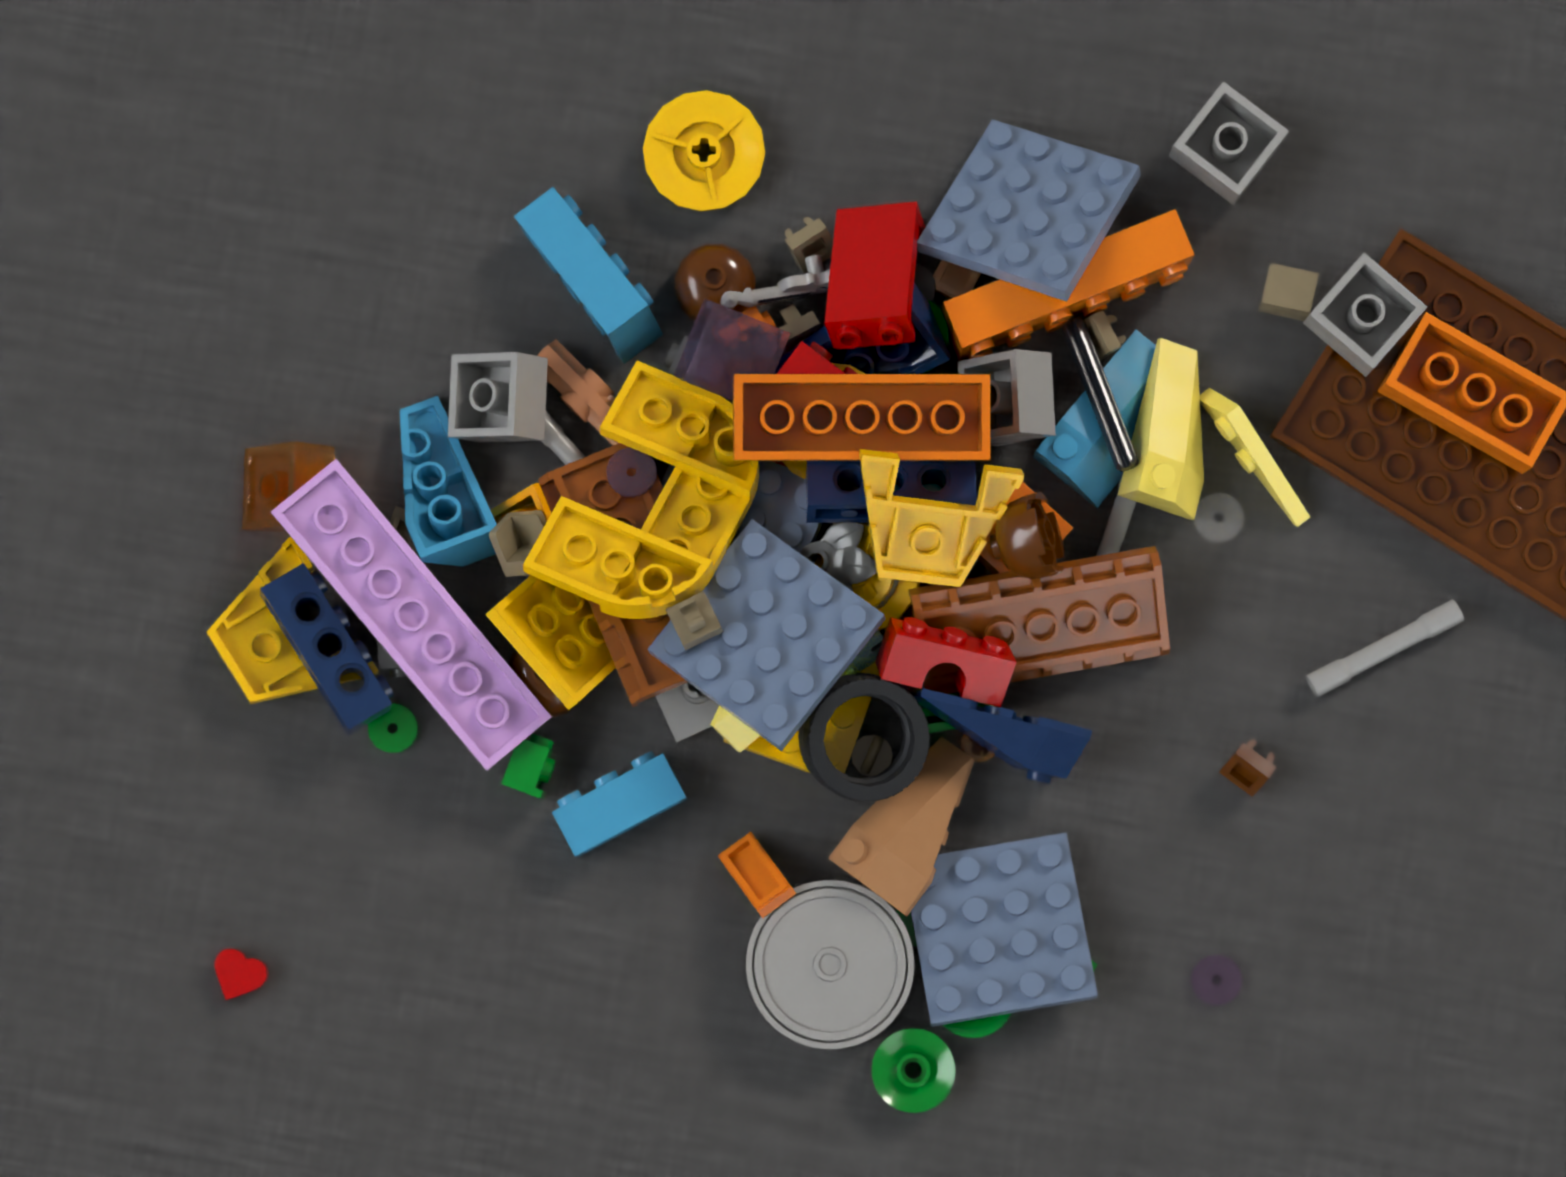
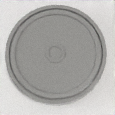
[746,880,914,1049]

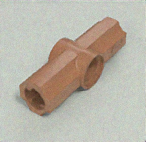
[537,339,619,446]

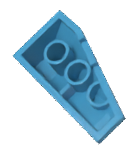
[1033,330,1156,508]
[400,396,497,567]

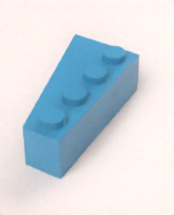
[514,187,663,364]

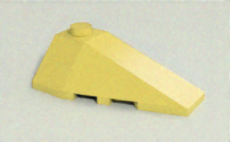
[1118,338,1204,520]

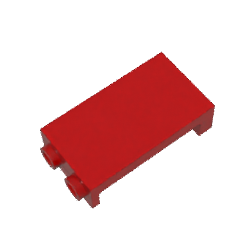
[824,201,926,349]

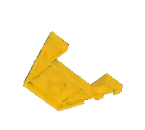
[859,449,1024,587]
[207,537,378,704]

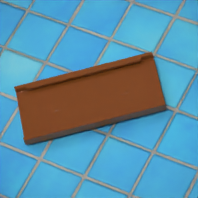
[538,443,688,708]
[908,546,1170,694]

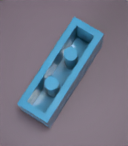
[552,751,687,858]

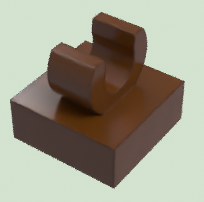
[1219,739,1277,797]

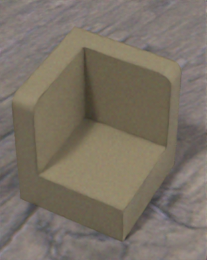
[1258,264,1319,321]
[489,510,547,577]

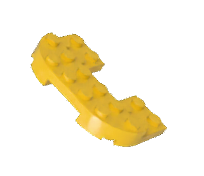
[523,360,759,619]

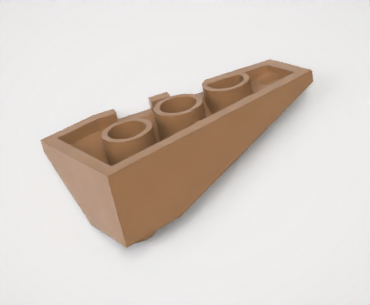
[828,737,975,917]

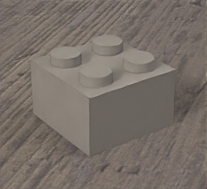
[1169,81,1289,206]
[1303,253,1428,377]
[958,349,1056,447]
[448,352,548,442]

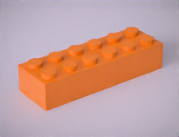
[941,209,1195,361]
[733,374,990,461]

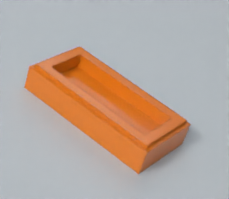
[718,831,797,918]

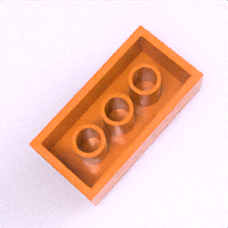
[1377,312,1566,474]

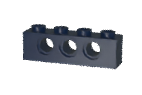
[806,461,977,523]
[260,563,394,736]

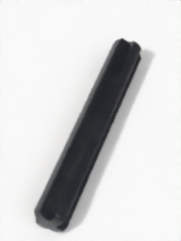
[1062,317,1139,472]

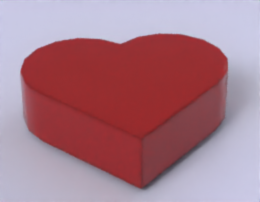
[214,948,269,1001]

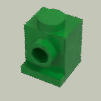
[501,733,556,800]

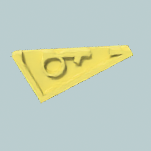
[1200,388,1310,527]

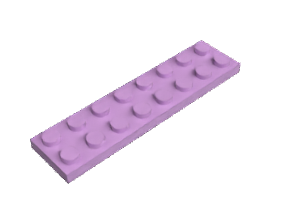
[271,459,552,771]

